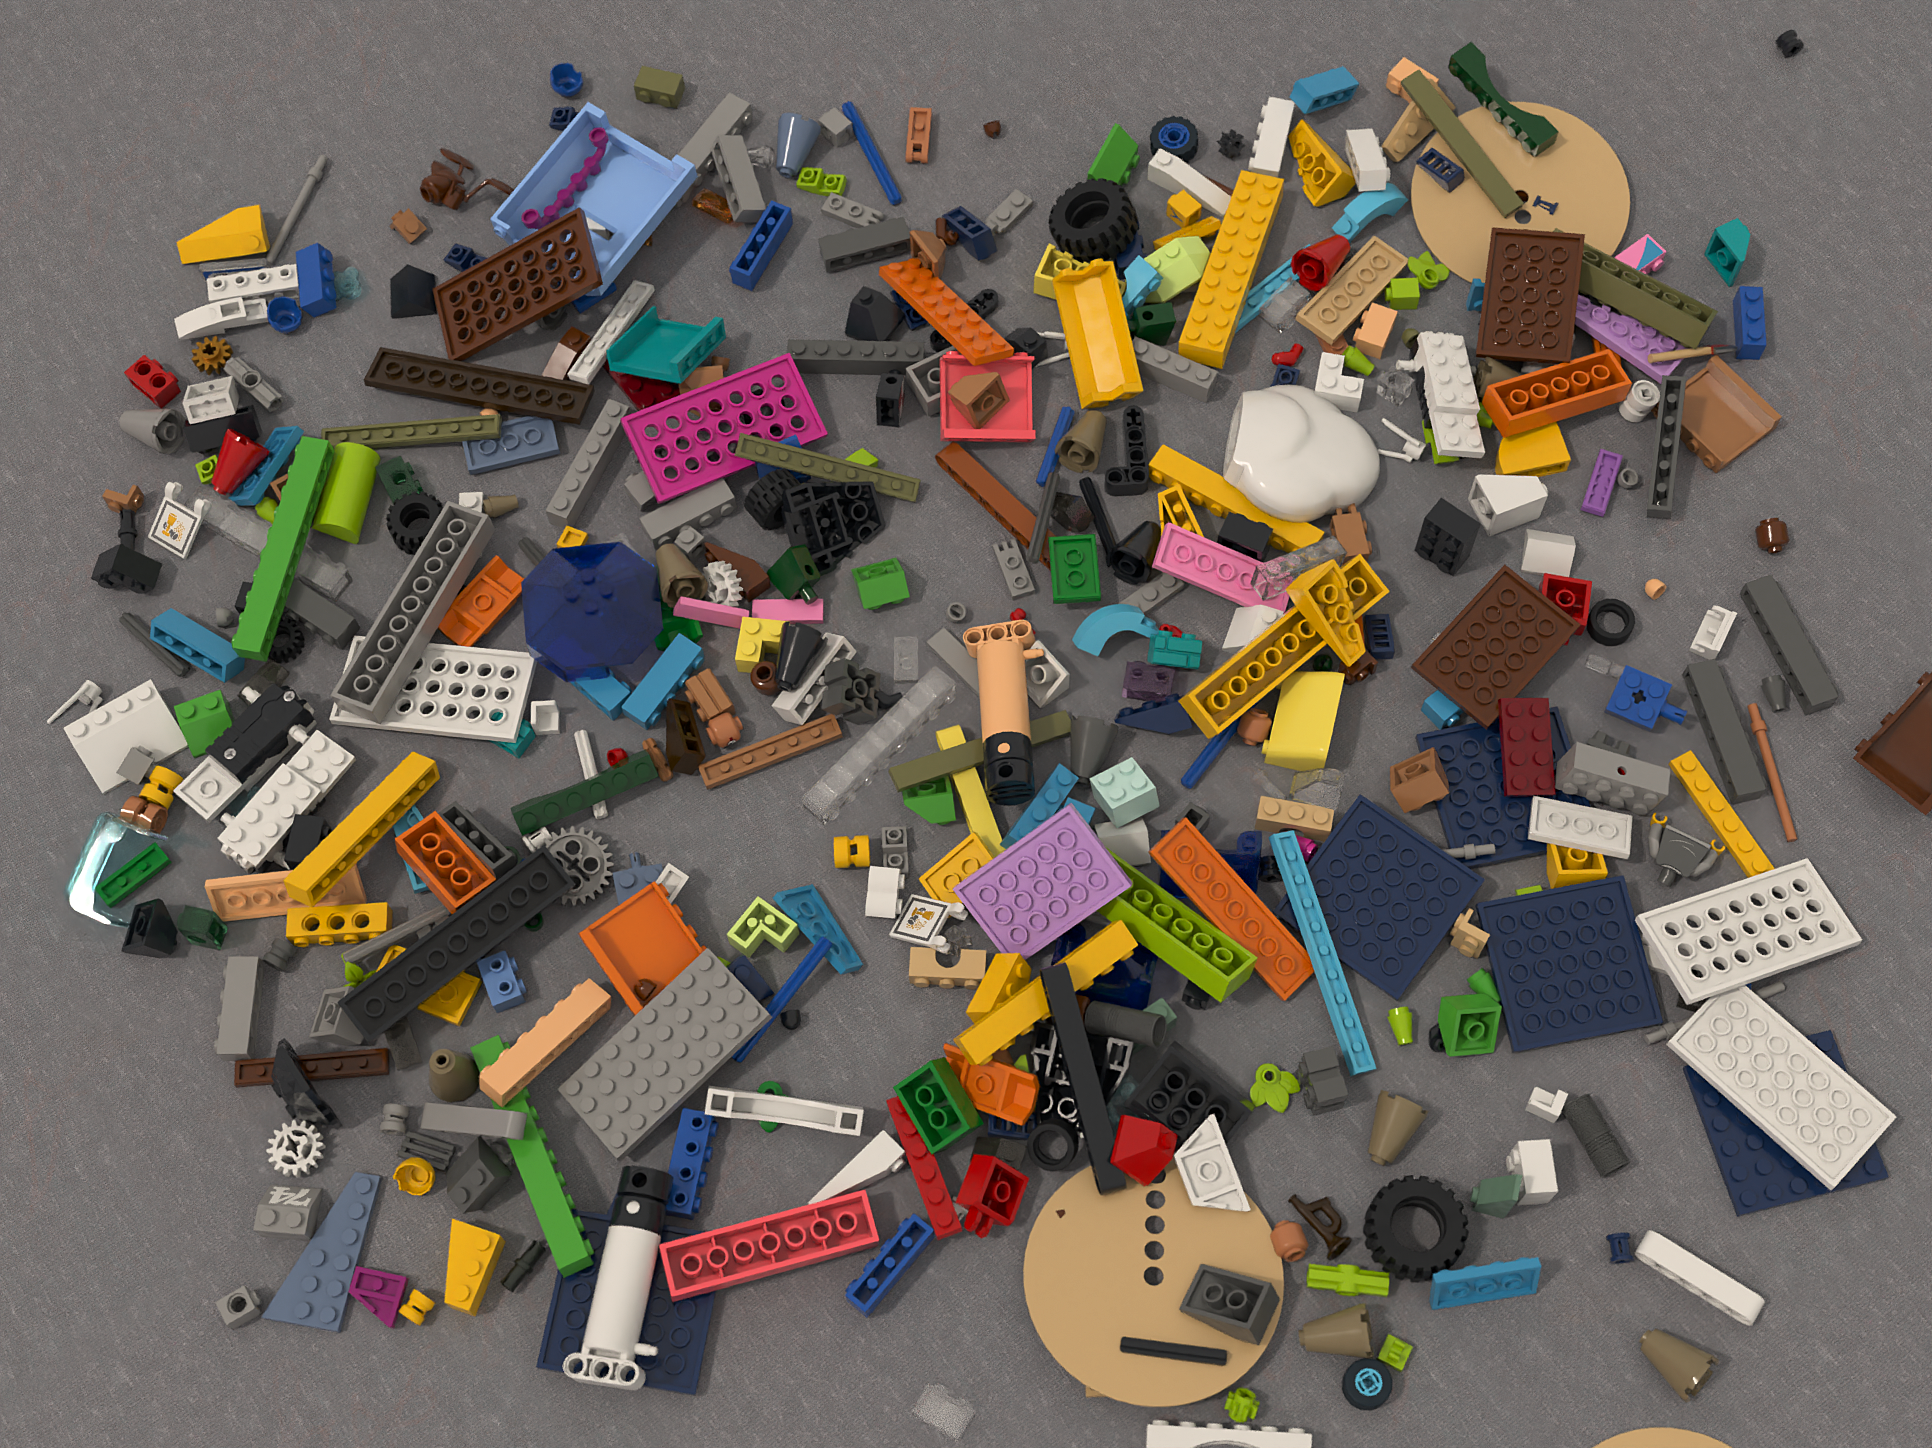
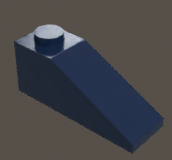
[942,206,997,261]

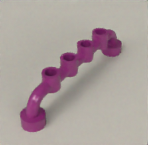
[521,127,609,230]

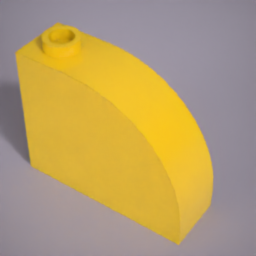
[1495,422,1571,477]

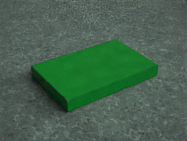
[1048,534,1101,604]

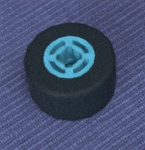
[1342,1358,1393,1411]

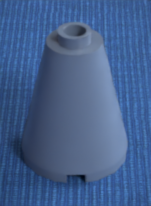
[776,113,821,178]

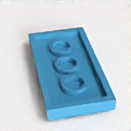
[227,426,304,506]
[1429,1257,1541,1310]

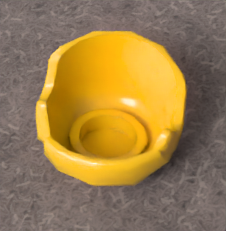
[393,1157,436,1196]

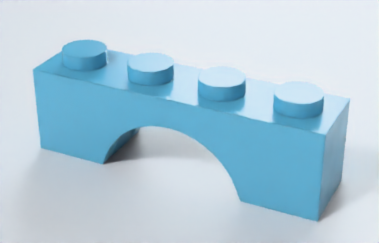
[1122,255,1163,320]

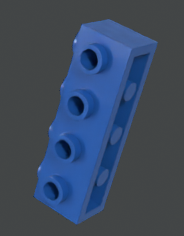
[729,200,793,291]
[666,1108,719,1220]
[845,1214,935,1318]

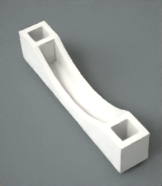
[705,1086,864,1136]
[1146,1420,1312,1448]

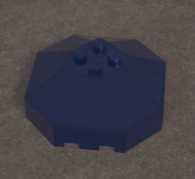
[521,542,663,682]

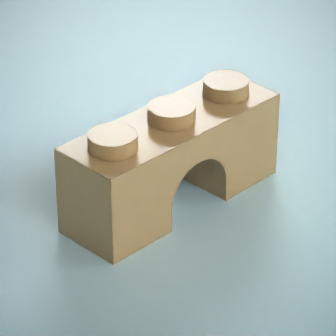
[1254,796,1334,842]
[909,947,986,990]

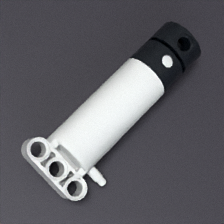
[563,1166,674,1390]

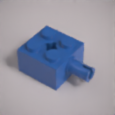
[1604,665,1687,732]

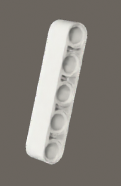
[1635,1230,1765,1326]

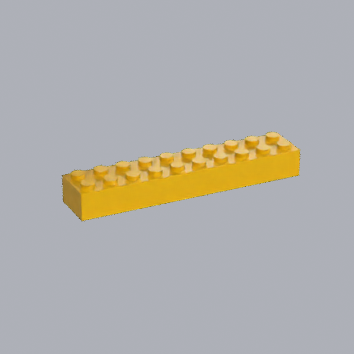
[1178,170,1284,369]
[1178,554,1390,739]

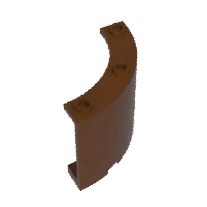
[1853,671,1932,816]

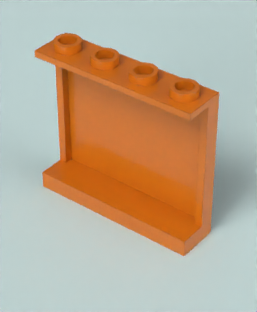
[578,881,707,1016]

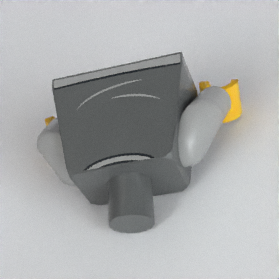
[1648,813,1725,887]

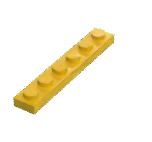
[1668,750,1775,878]

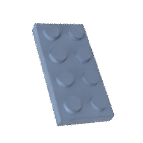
[462,416,560,475]

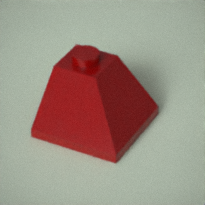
[1110,1115,1178,1186]

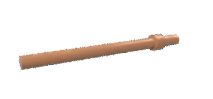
[1747,703,1797,842]

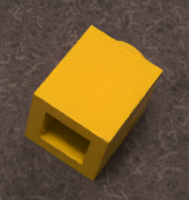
[1166,190,1202,228]

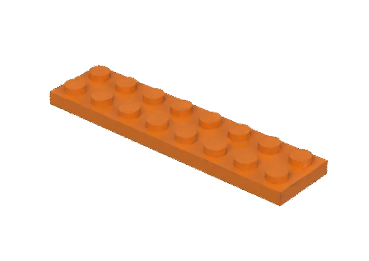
[879,258,1014,366]
[1148,817,1314,1001]

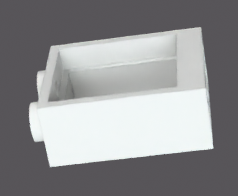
[183,376,239,424]

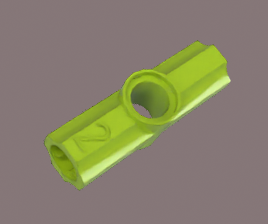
[1306,1264,1389,1297]

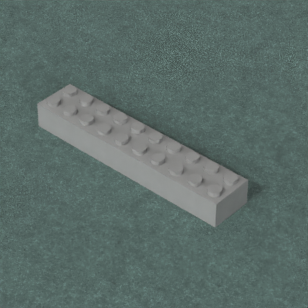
[330,501,495,724]

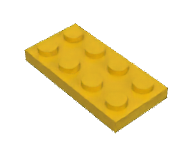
[376,944,482,1027]

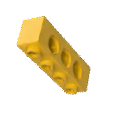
[286,902,393,947]

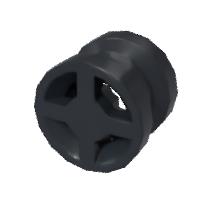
[1776,30,1804,58]
[1258,856,1283,883]

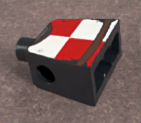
[876,369,905,427]

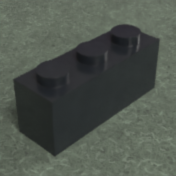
[183,405,262,454]

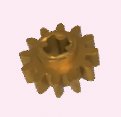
[191,336,233,375]

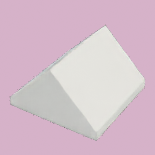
[1521,529,1576,577]
[1025,640,1070,708]
[1094,817,1151,867]

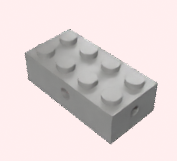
[1555,742,1670,815]

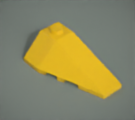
[1288,120,1356,207]
[176,204,270,264]
[1285,559,1366,667]

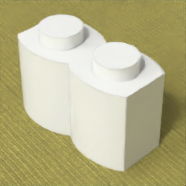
[865,866,905,919]

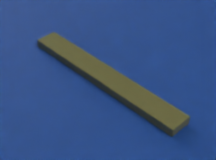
[1400,69,1524,218]
[321,414,502,448]
[734,433,921,503]
[888,710,1071,792]

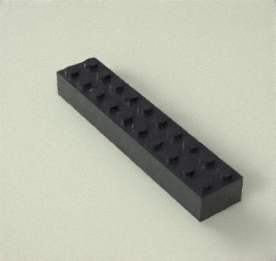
[337,845,575,1044]

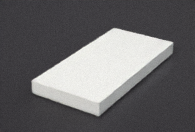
[1528,796,1632,859]

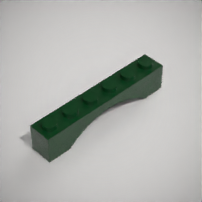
[1448,42,1559,157]
[510,749,658,836]

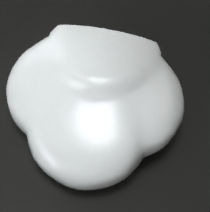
[1223,385,1380,523]

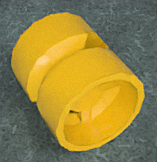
[139,766,184,810]
[834,835,870,868]

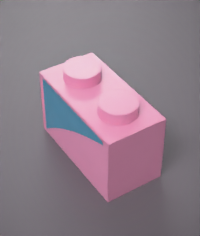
[1615,234,1666,275]

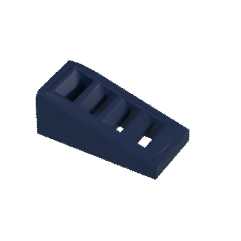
[1416,147,1465,193]
[1365,614,1395,660]
[988,1114,1040,1141]

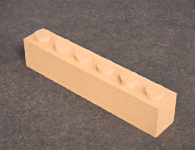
[479,978,611,1108]

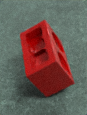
[124,355,181,409]

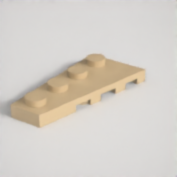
[1381,79,1456,162]

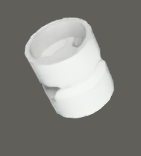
[1618,380,1660,422]

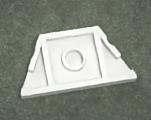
[1173,1114,1251,1212]

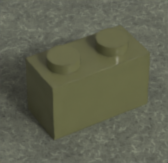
[634,66,685,109]

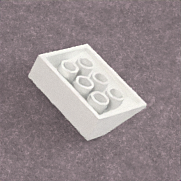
[64,679,189,795]

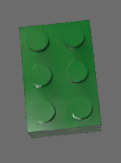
[893,1057,984,1155]

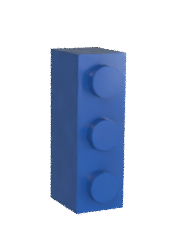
[296,242,336,318]
[1733,286,1766,360]

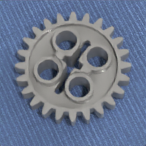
[537,826,614,907]

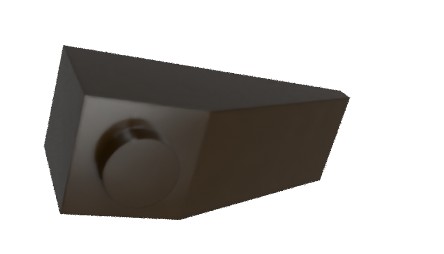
[666,698,706,775]

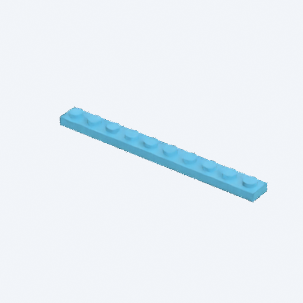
[1268,830,1377,1076]

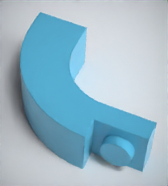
[1332,183,1408,243]
[1072,604,1159,656]

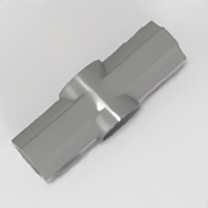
[224,357,284,413]

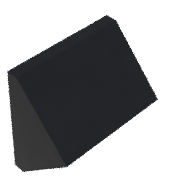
[390,264,437,319]

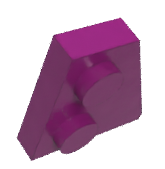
[348,1266,409,1329]

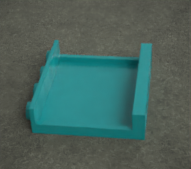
[606,306,726,384]

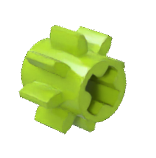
[1224,1388,1260,1423]

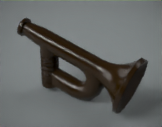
[1288,1194,1352,1261]

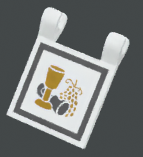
[148,482,212,559]
[889,894,969,954]

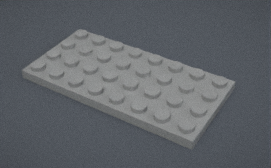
[558,948,773,1162]

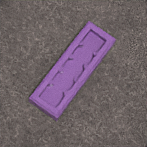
[1580,449,1623,517]

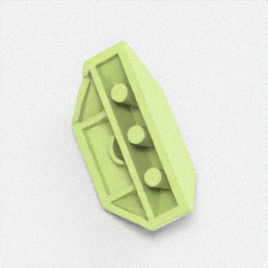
[1125,236,1211,303]

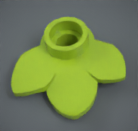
[1408,251,1449,289]
[1250,1063,1300,1113]

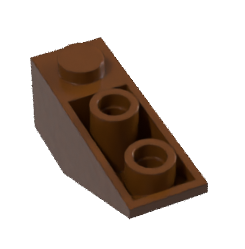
[704,542,771,603]

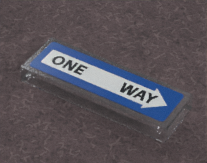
[199,258,271,283]

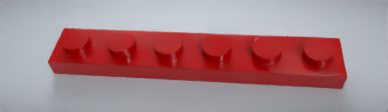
[886,1096,962,1240]

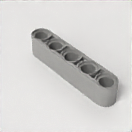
[420,1103,527,1140]

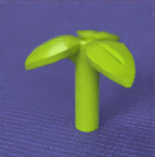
[341,953,377,988]

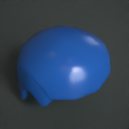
[550,63,583,97]
[267,296,302,333]

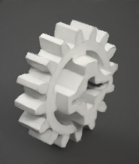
[703,561,743,607]
[266,1120,326,1178]

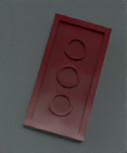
[602,359,680,411]
[1498,698,1555,797]

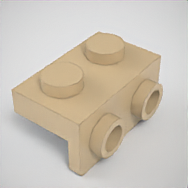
[1450,908,1490,959]

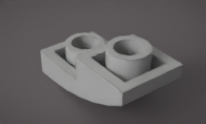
[882,826,909,878]

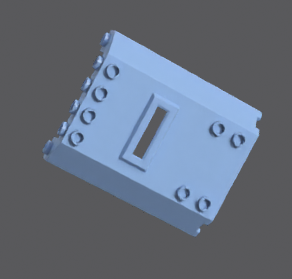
[490,102,698,296]

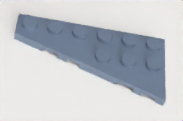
[261,1172,382,1333]

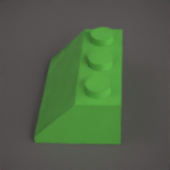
[1087,123,1140,186]

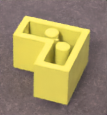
[735,617,790,673]

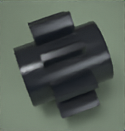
[1217,129,1245,158]

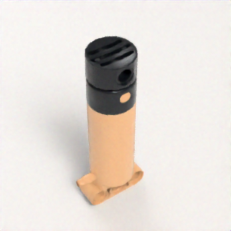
[963,620,1044,806]

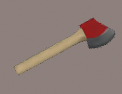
[1648,344,1737,363]

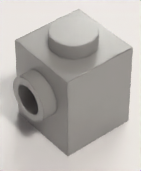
[116,745,155,785]

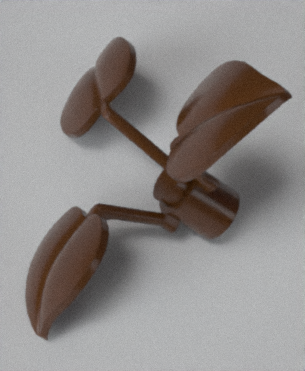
[431,148,514,211]

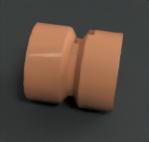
[120,796,168,837]

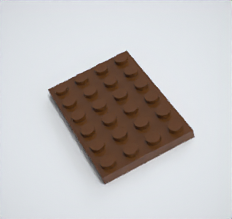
[1476,227,1585,364]
[1411,564,1580,730]

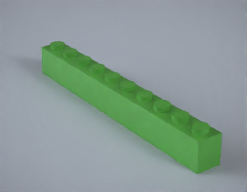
[232,436,335,662]
[470,1035,594,1278]

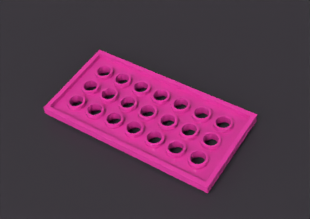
[620,353,828,504]

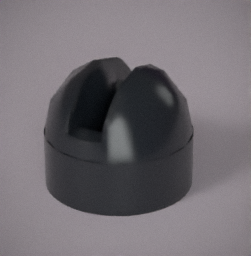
[780,1010,801,1030]

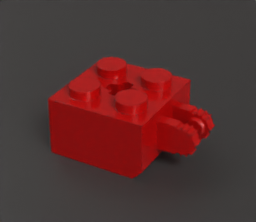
[1538,573,1592,646]
[955,1154,1029,1239]

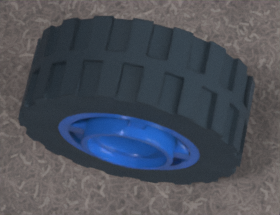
[1150,116,1198,163]

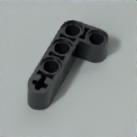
[1104,405,1149,496]

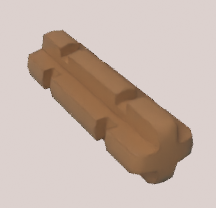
[642,738,673,782]

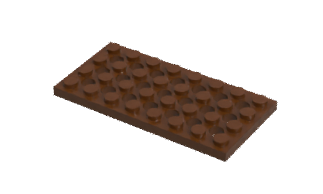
[433,207,603,361]

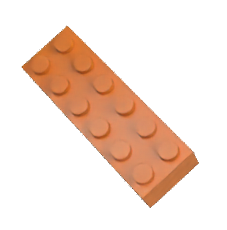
[1482,349,1632,438]

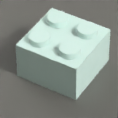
[1089,757,1160,828]

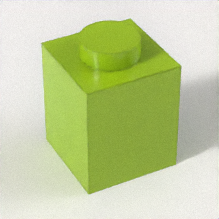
[1385,278,1420,310]

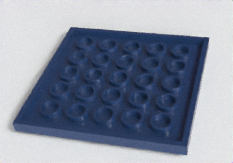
[1415,706,1590,869]
[1273,794,1485,1001]
[1475,875,1663,1053]
[1683,1030,1889,1217]
[536,1209,717,1396]

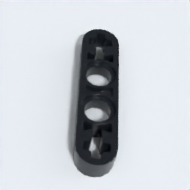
[930,289,999,352]

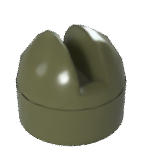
[1401,328,1420,348]

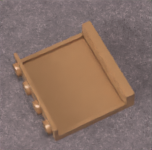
[1651,355,1782,473]

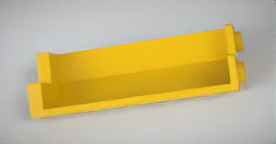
[1052,259,1143,409]

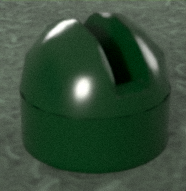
[1313,654,1333,672]

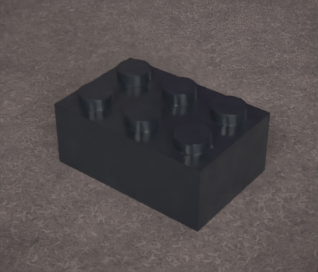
[1414,498,1481,576]

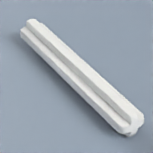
[574,730,608,819]

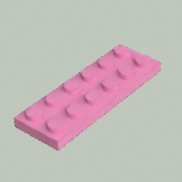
[1152,522,1295,613]

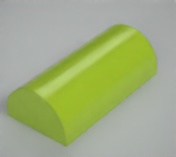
[312,442,381,545]

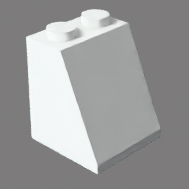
[1468,475,1548,537]

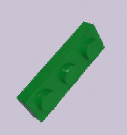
[94,842,172,909]

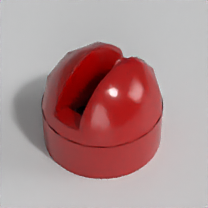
[607,748,628,766]

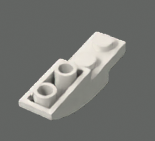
[174,297,269,340]

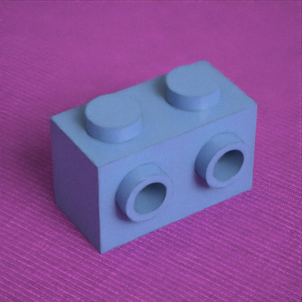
[477,950,527,1013]

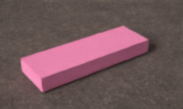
[673,596,749,629]
[752,599,824,624]

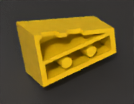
[1158,484,1204,537]
[966,953,1032,1045]
[444,1219,506,1317]

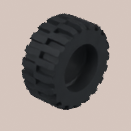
[1048,178,1138,264]
[1363,1175,1469,1283]

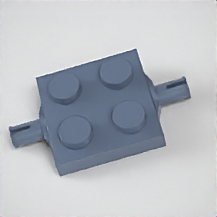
[613,852,663,905]

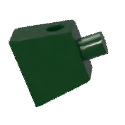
[1127,302,1176,346]
[766,544,820,605]

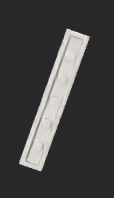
[568,280,655,385]

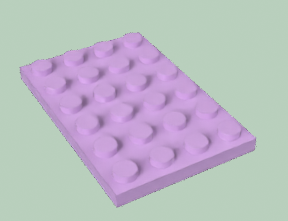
[953,803,1133,960]

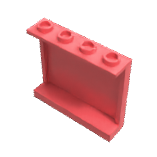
[939,351,1036,443]

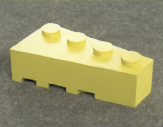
[1033,243,1127,299]

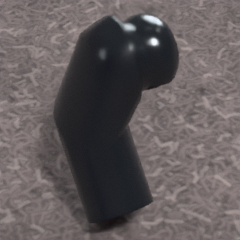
[874,689,904,709]
[1429,1023,1445,1052]

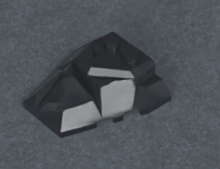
[780,481,886,576]
[1030,1021,1135,1139]
[271,1038,343,1129]

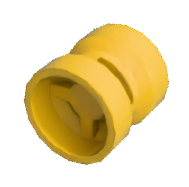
[398,1289,436,1326]

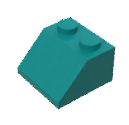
[1704,218,1751,287]

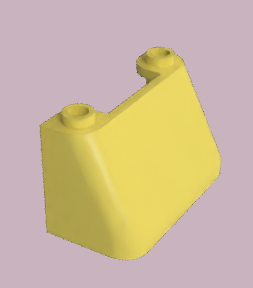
[1262,671,1345,776]

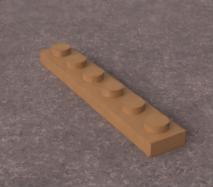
[698,714,843,790]

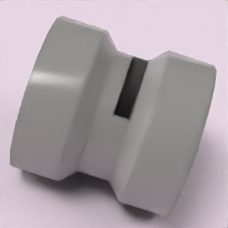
[379,1104,409,1136]

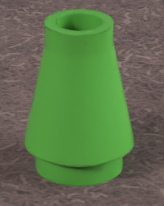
[1466,968,1500,1002]

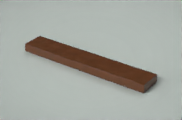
[234,1048,389,1088]

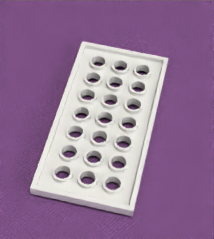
[329,636,538,743]
[1635,858,1862,1005]

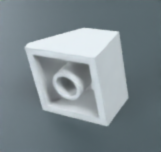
[1222,605,1284,654]

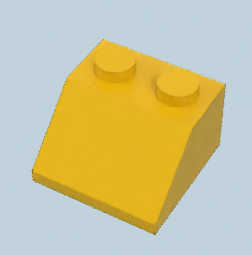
[1547,843,1608,889]

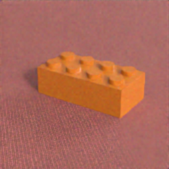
[395,811,497,914]

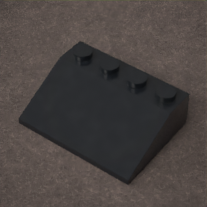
[1123,1040,1255,1149]

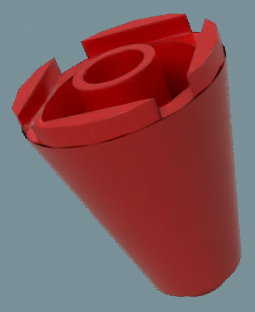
[1291,234,1350,291]
[211,429,270,496]

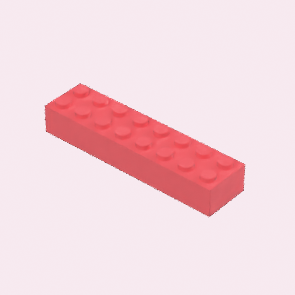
[659,1190,879,1302]

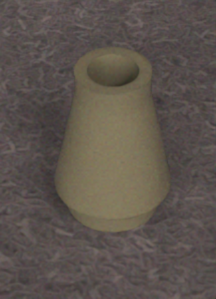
[482,495,519,519]

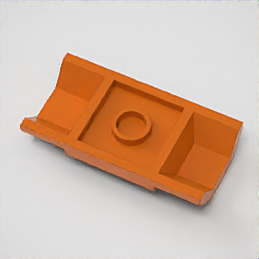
[438,555,532,647]
[943,1043,1040,1126]

